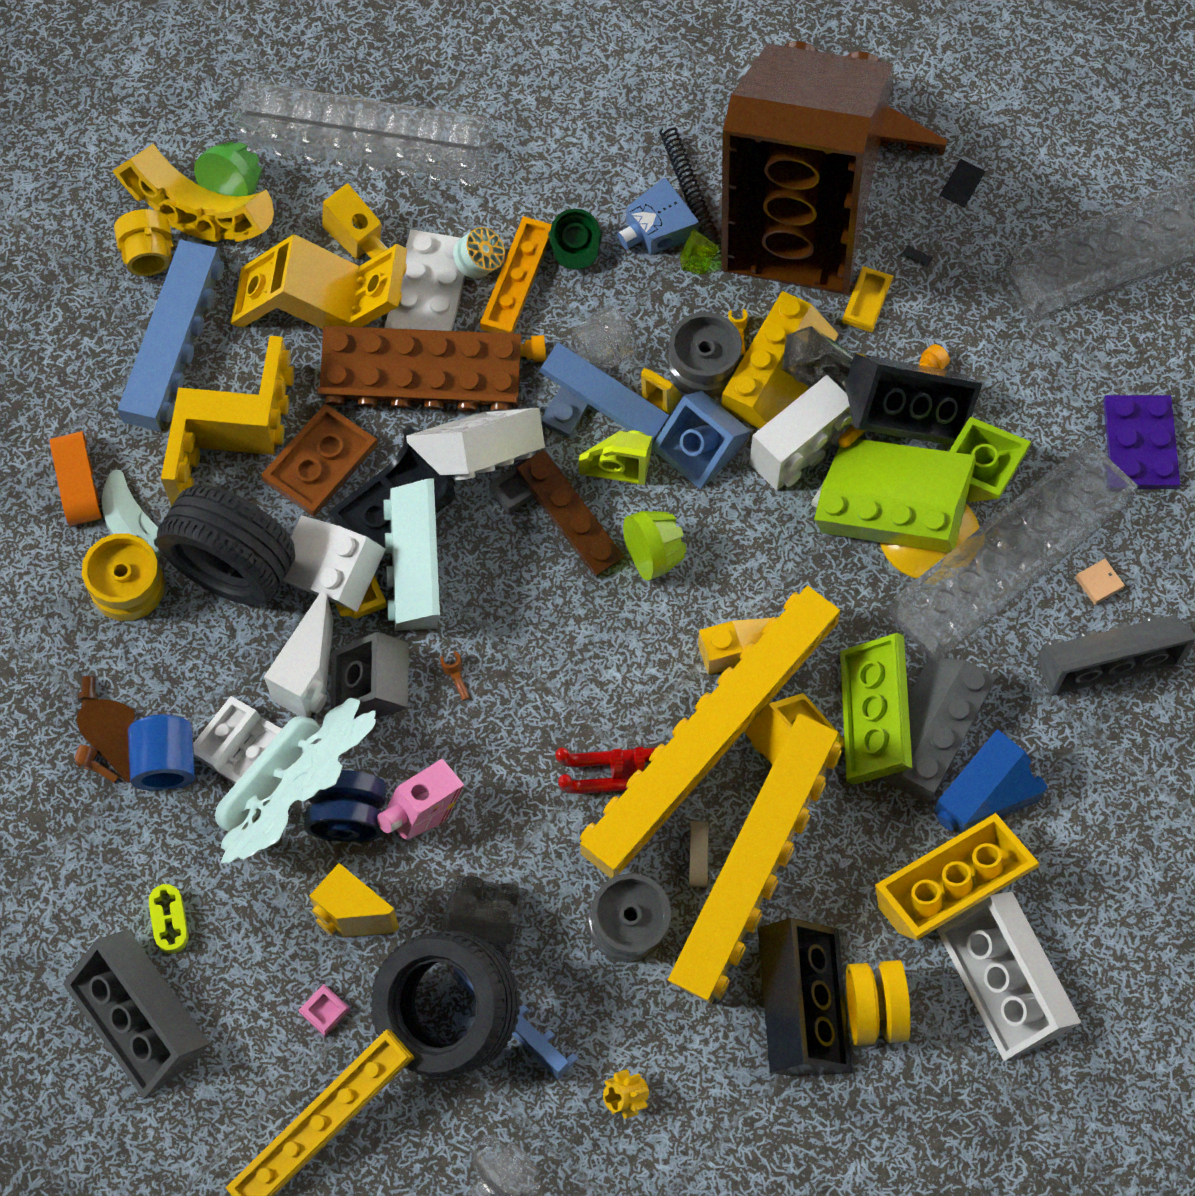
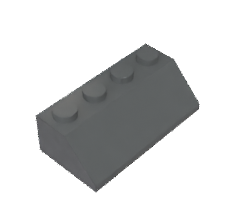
[1037,614,1195,696]
[878,657,997,805]
[63,929,210,1099]

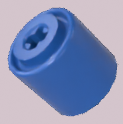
[128,714,195,791]

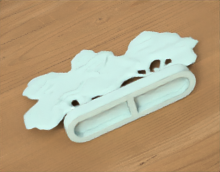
[215,698,376,864]

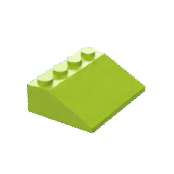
[814,439,976,554]

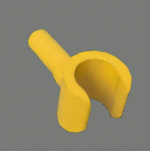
[728,309,748,355]

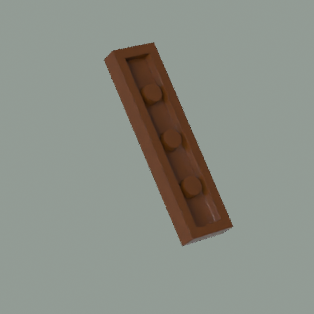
[515,449,624,577]

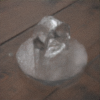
[466,1135,540,1196]

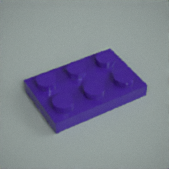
[1103,395,1180,489]

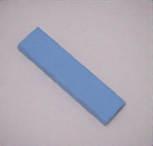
[539,342,669,441]

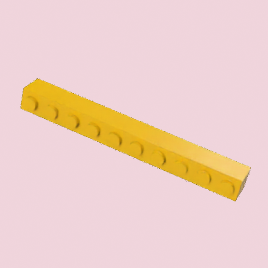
[579,585,840,878]

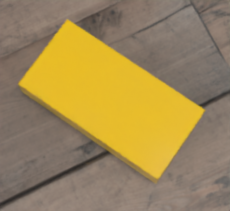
[842,266,893,333]

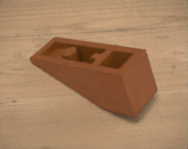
[880,106,947,155]

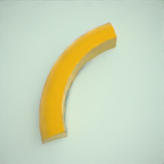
[112,143,274,242]

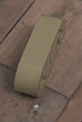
[689,821,709,888]

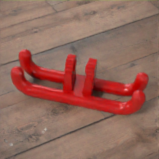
[555,747,657,794]

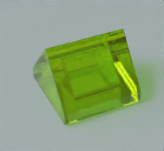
[680,229,719,274]

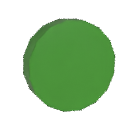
[194,141,262,196]

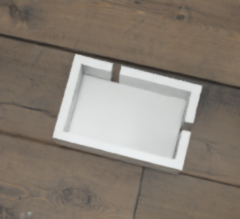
[749,375,853,491]

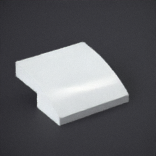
[193,696,282,784]

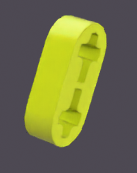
[149,884,189,954]

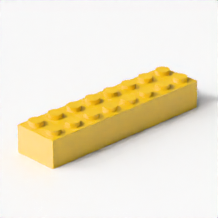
[668,713,842,1004]

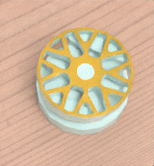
[453,227,505,279]

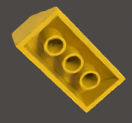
[721,291,838,429]
[875,813,1039,940]

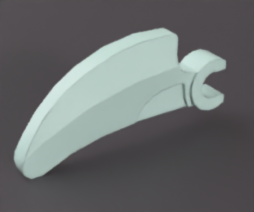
[102,470,160,558]

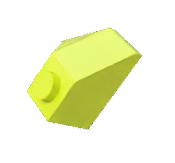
[579,430,652,485]

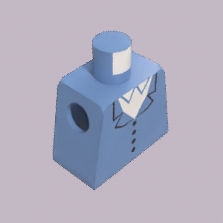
[617,178,699,255]

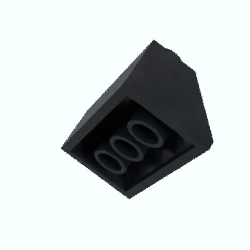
[845,353,982,445]
[758,917,852,1076]

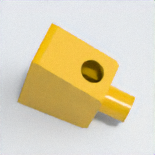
[322,183,388,259]

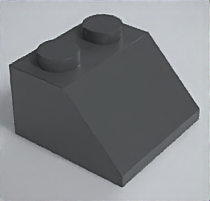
[331,632,409,716]

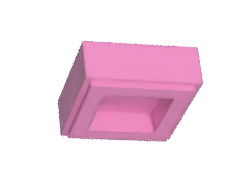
[298,984,351,1037]

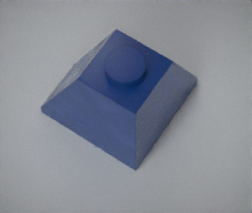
[934,729,1048,833]

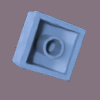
[652,391,751,489]

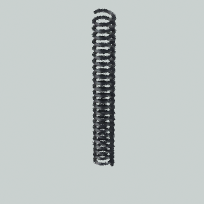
[659,128,721,261]

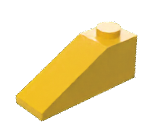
[698,617,779,675]

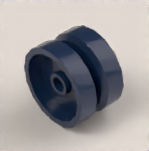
[304,770,387,842]

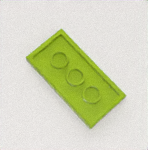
[840,633,912,784]

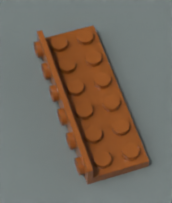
[317,326,522,411]

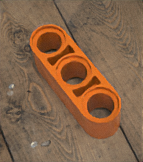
[49,431,103,527]

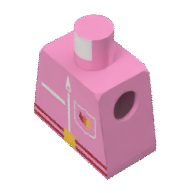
[377,758,464,840]

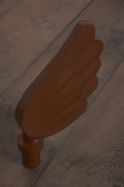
[76,676,136,783]

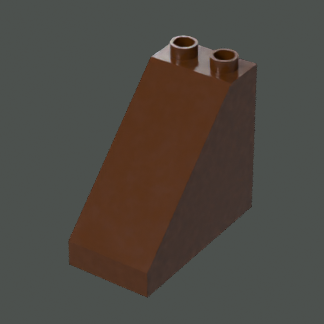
[721,41,894,295]

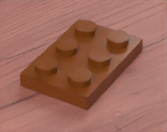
[261,404,378,517]

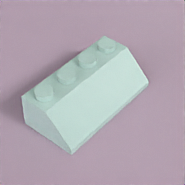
[384,478,440,631]

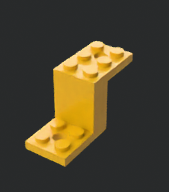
[230,234,408,329]
[161,336,295,507]

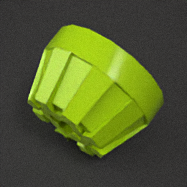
[623,511,687,581]

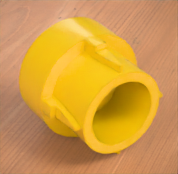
[114,209,173,276]

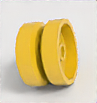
[81,533,165,621]
[846,960,911,1046]

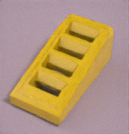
[641,367,682,415]

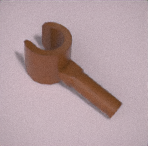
[440,651,470,701]
[75,744,120,783]

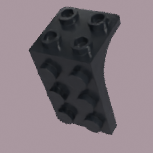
[328,425,455,554]

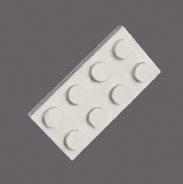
[384,229,466,331]

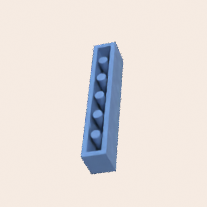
[117,239,224,431]

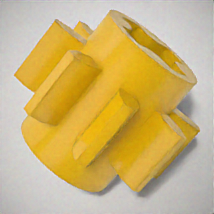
[603,1069,649,1119]

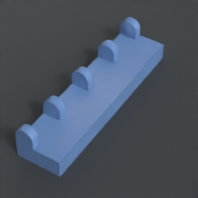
[453,967,579,1080]

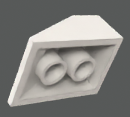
[283,515,386,612]
[264,592,334,717]

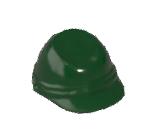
[548,208,603,270]

